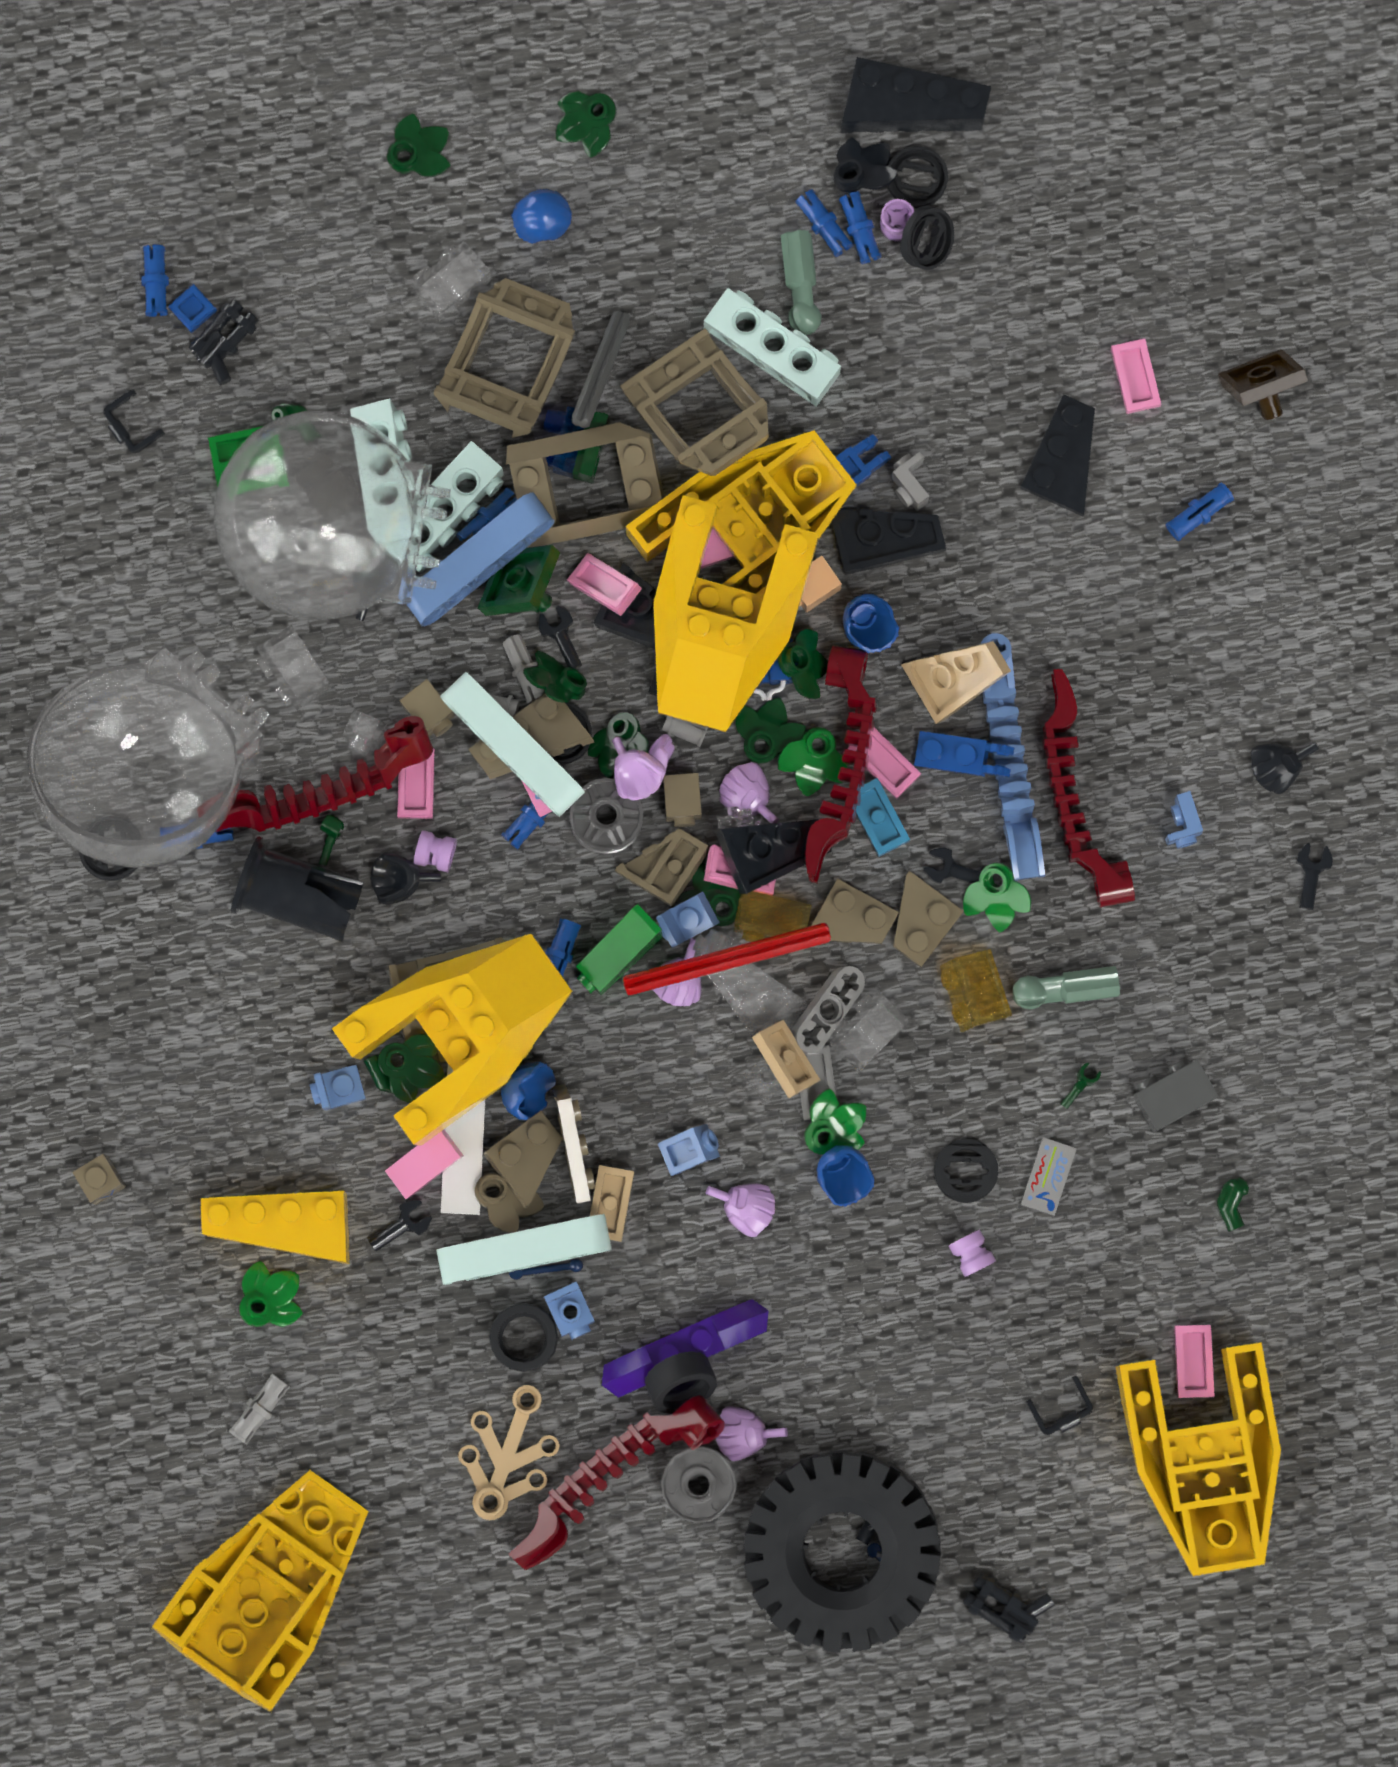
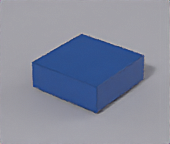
[168,284,217,333]

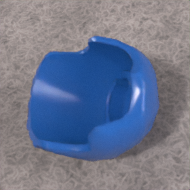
[511,189,572,244]
[843,594,899,653]
[501,1062,556,1120]
[817,1145,875,1207]

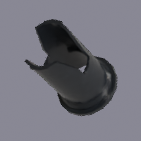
[231,836,364,942]

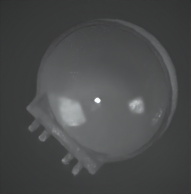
[214,410,451,620]
[27,648,270,868]

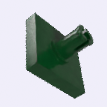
[478,545,560,616]

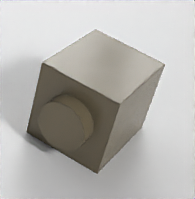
[399,679,455,737]
[663,773,702,827]
[72,1154,126,1205]

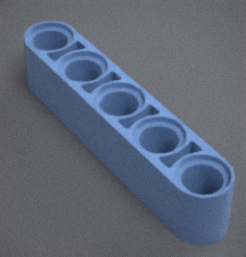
[402,493,554,626]

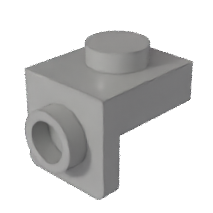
[892,452,929,511]

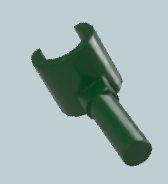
[319,815,344,866]
[1061,1063,1101,1109]

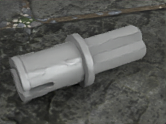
[503,634,545,705]

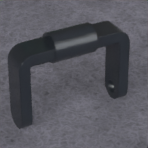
[104,389,165,454]
[1026,1375,1093,1435]

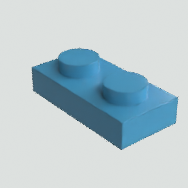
[856,778,910,857]

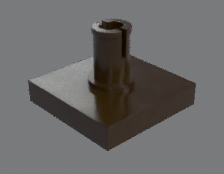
[1218,349,1308,420]

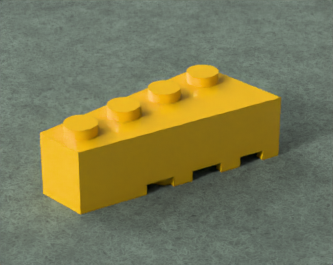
[201,1191,350,1264]

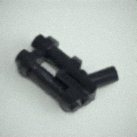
[189,299,259,385]
[963,1573,1055,1643]

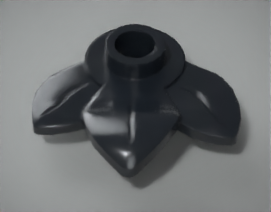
[833,137,897,193]

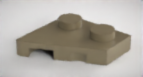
[615,828,709,908]
[893,870,964,968]
[811,878,899,944]
[484,1111,562,1208]

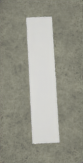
[441,1064,485,1215]

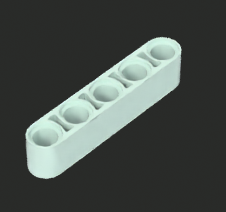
[440,672,585,817]
[436,1214,612,1285]

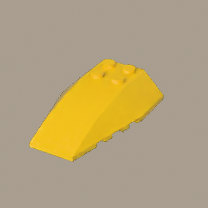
[152,1470,369,1712]

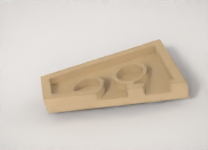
[901,641,1011,724]

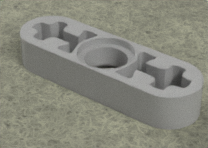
[791,966,865,1054]

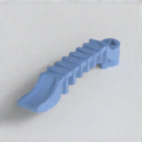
[981,633,1045,881]

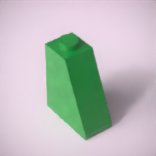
[576,904,663,995]

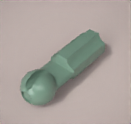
[780,230,822,335]
[1012,966,1120,1010]

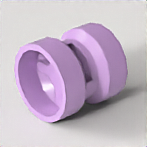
[880,199,914,241]
[414,830,457,873]
[948,1230,996,1277]

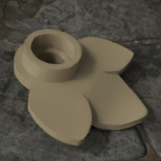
[475,1174,544,1233]

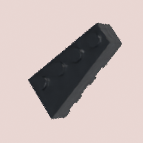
[841,57,992,134]

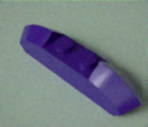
[602,1299,769,1398]

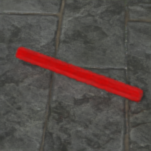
[623,923,831,995]

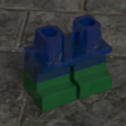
[543,406,609,484]

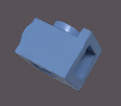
[544,1282,595,1340]

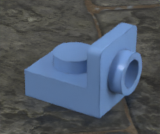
[1165,791,1203,849]
[656,892,719,947]
[310,1065,366,1111]
[657,1124,720,1176]

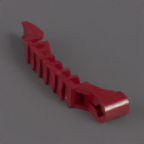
[806,645,877,884]
[1042,669,1135,908]
[199,716,433,835]
[508,1395,725,1570]

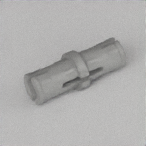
[229,1373,290,1445]

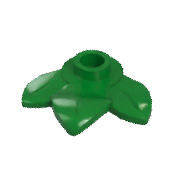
[778,727,847,796]
[963,862,1031,933]
[804,1088,866,1155]
[239,1261,303,1327]

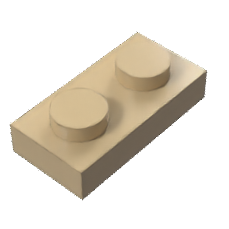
[752,1019,820,1098]
[590,1165,635,1242]

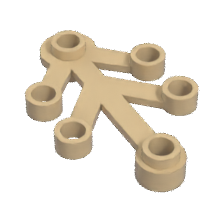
[458,1385,560,1520]

